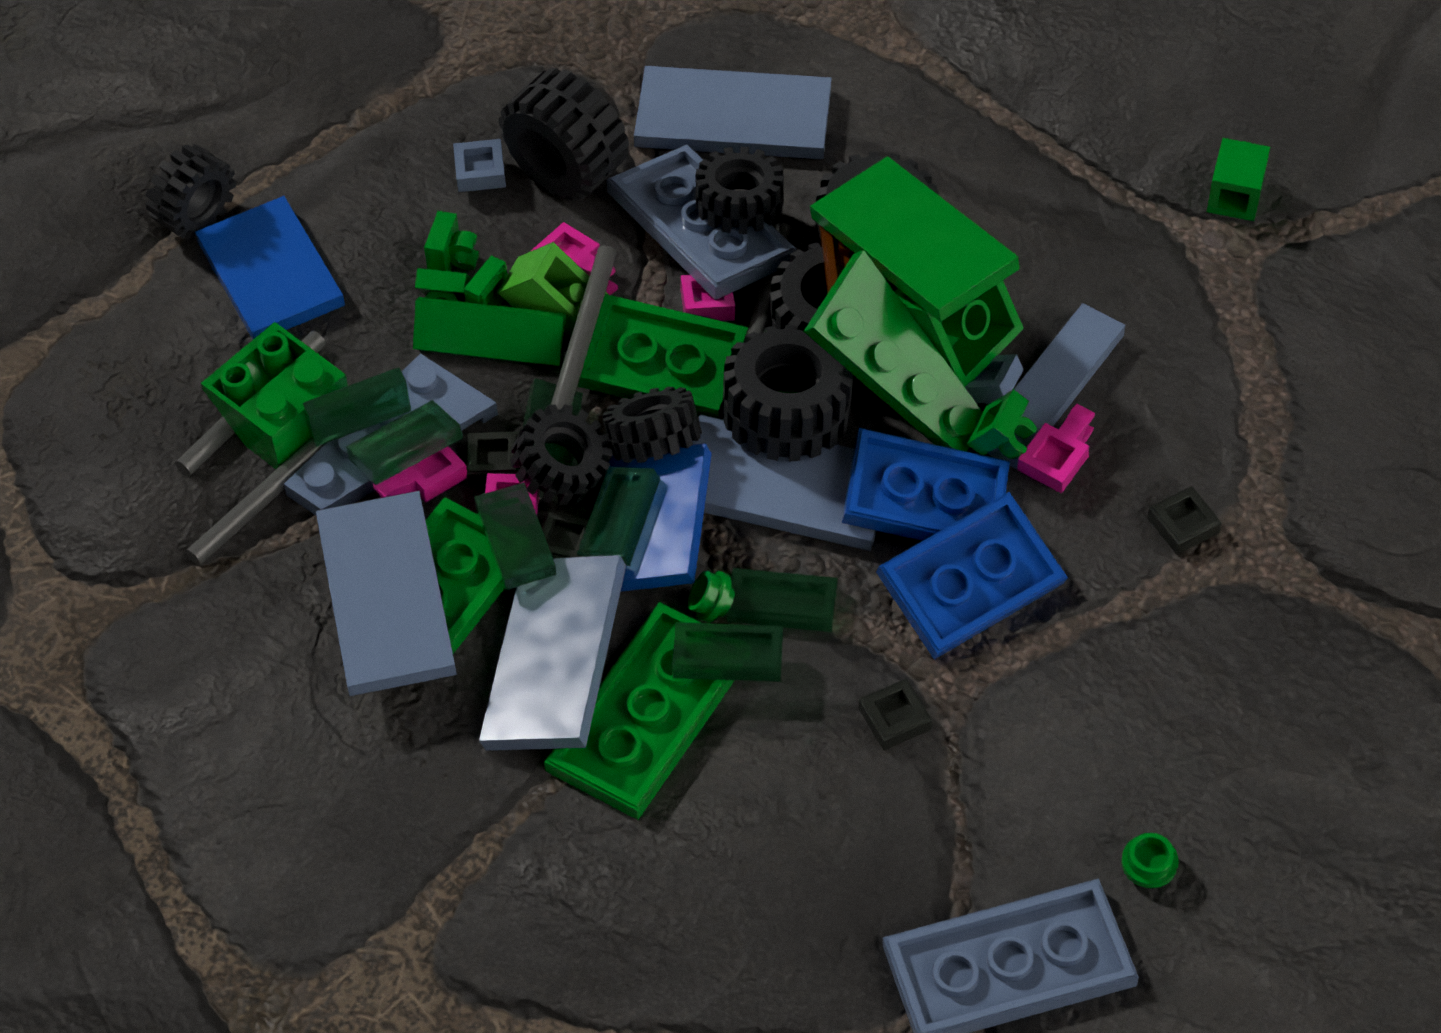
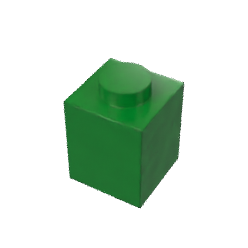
[1206,138,1271,221]

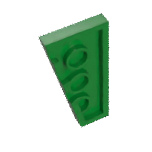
[803,250,983,452]

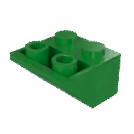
[201,322,353,469]

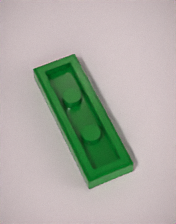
[413,297,566,366]

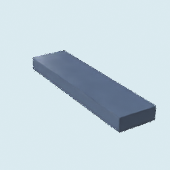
[987,303,1126,469]

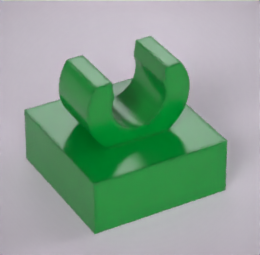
[424,211,480,272]
[415,268,472,302]
[967,389,1037,459]

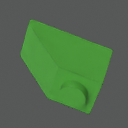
[497,242,609,337]

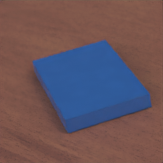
[195,196,345,339]
[842,428,1010,541]
[594,443,712,592]
[876,492,1068,660]

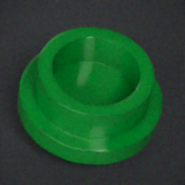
[688,571,735,623]
[1121,833,1179,888]

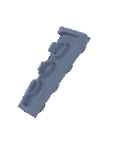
[284,354,498,515]

